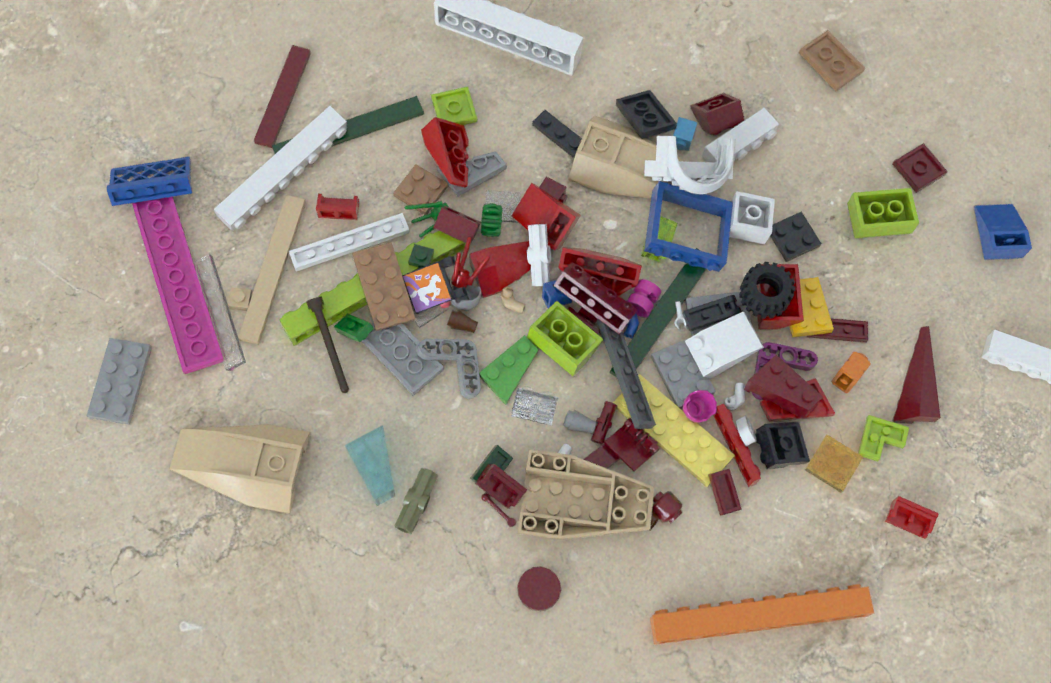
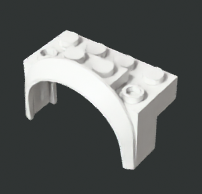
[644,136,736,194]

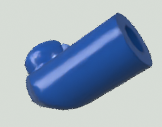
[624,314,639,338]

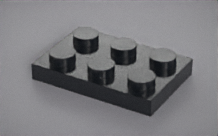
[616,90,677,139]

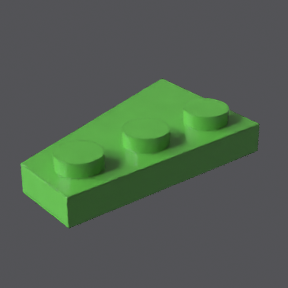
[479,335,538,405]

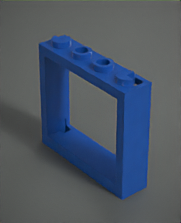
[644,181,733,272]

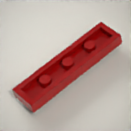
[713,403,761,487]

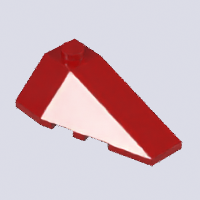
[421,117,469,188]
[469,241,531,298]

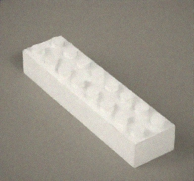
[434,0,583,76]

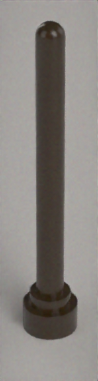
[306,296,349,393]

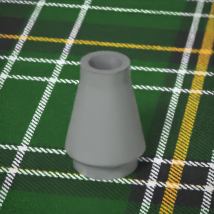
[563,410,596,433]

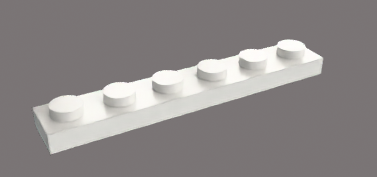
[289,213,410,271]

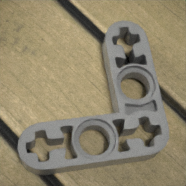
[416,339,481,399]

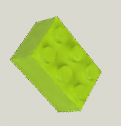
[847,188,919,238]

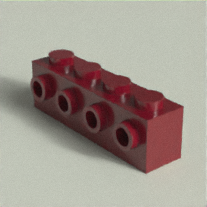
[554,262,638,334]

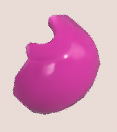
[683,390,717,423]

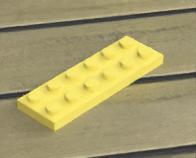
[613,374,735,487]

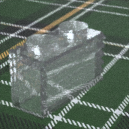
[511,386,558,426]

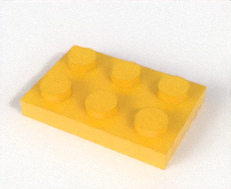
[789,277,834,338]

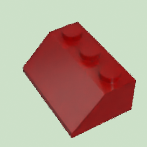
[757,264,804,330]

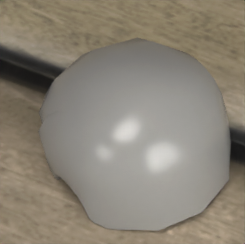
[451,285,482,311]

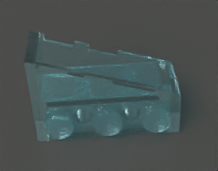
[345,425,395,506]

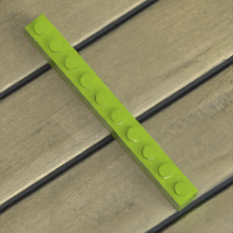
[279,231,466,346]

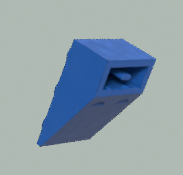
[974,204,1032,260]

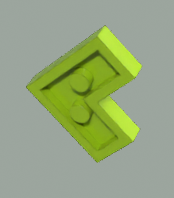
[858,415,909,461]

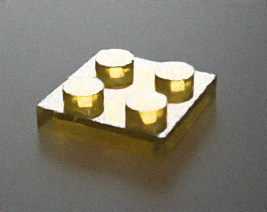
[805,435,863,493]

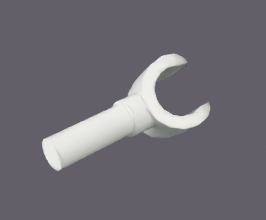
[674,301,688,331]

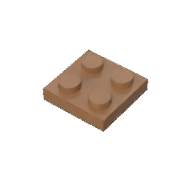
[393,164,448,215]

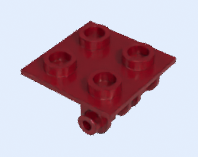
[604,418,660,472]

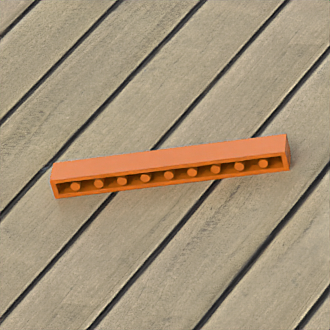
[650,584,874,645]

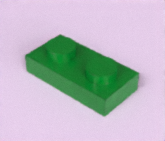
[334,313,374,343]

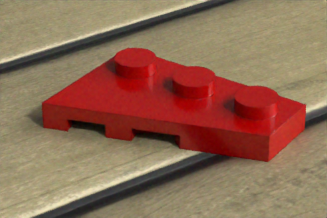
[760,378,835,422]

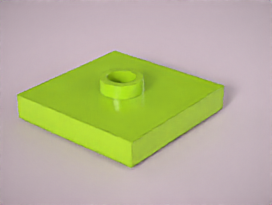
[431,86,478,125]

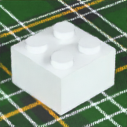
[729,191,775,244]

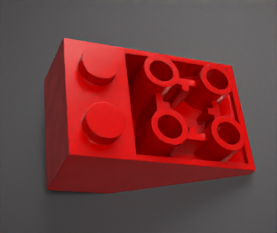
[511,183,581,251]

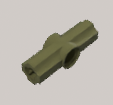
[395,468,438,534]

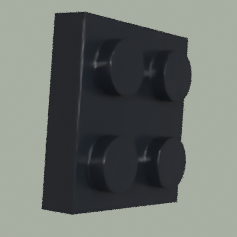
[770,211,822,262]

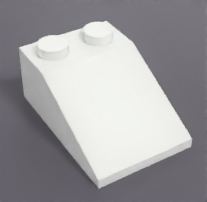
[685,312,764,378]

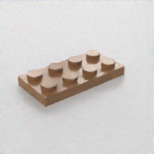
[352,242,416,331]

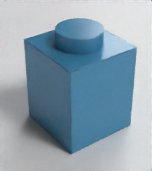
[673,117,697,151]

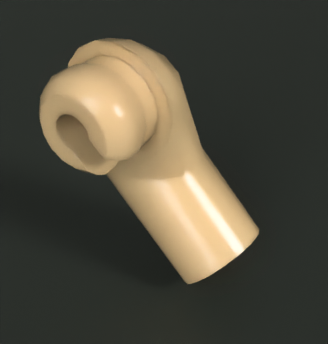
[501,287,525,313]

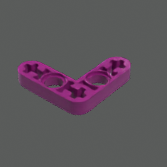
[752,342,818,400]

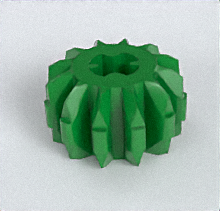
[481,203,503,237]

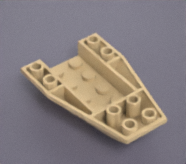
[568,115,686,199]
[170,424,310,514]
[518,449,654,540]

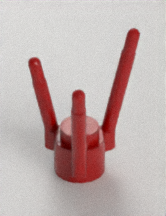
[451,237,490,288]

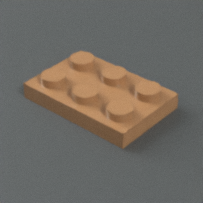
[799,30,865,91]

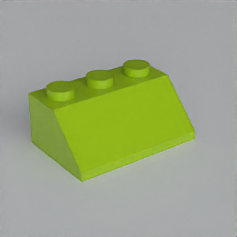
[527,301,603,376]

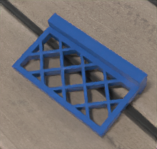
[106,156,192,206]

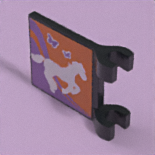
[402,256,468,314]

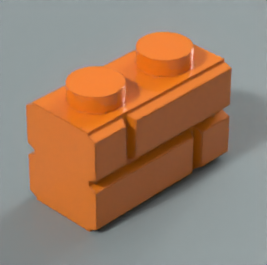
[831,352,871,393]

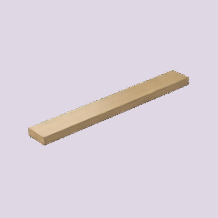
[238,195,306,345]

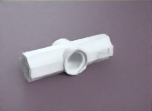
[527,224,551,286]

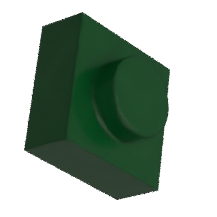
[408,244,434,268]

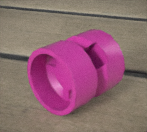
[627,279,661,318]

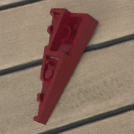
[892,326,941,424]

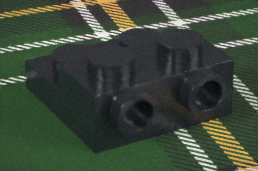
[755,422,810,469]

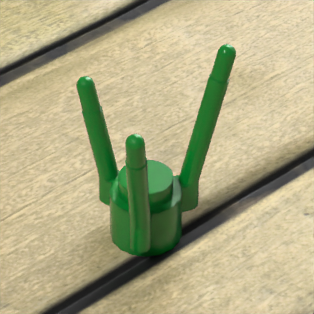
[404,201,449,238]

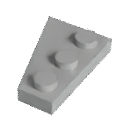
[436,151,507,197]

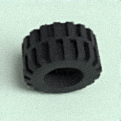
[739,262,795,319]

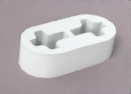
[736,415,756,446]

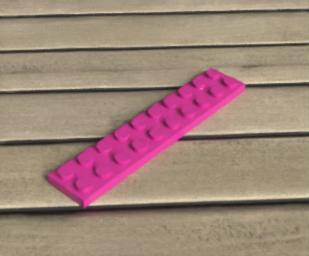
[132,197,225,374]

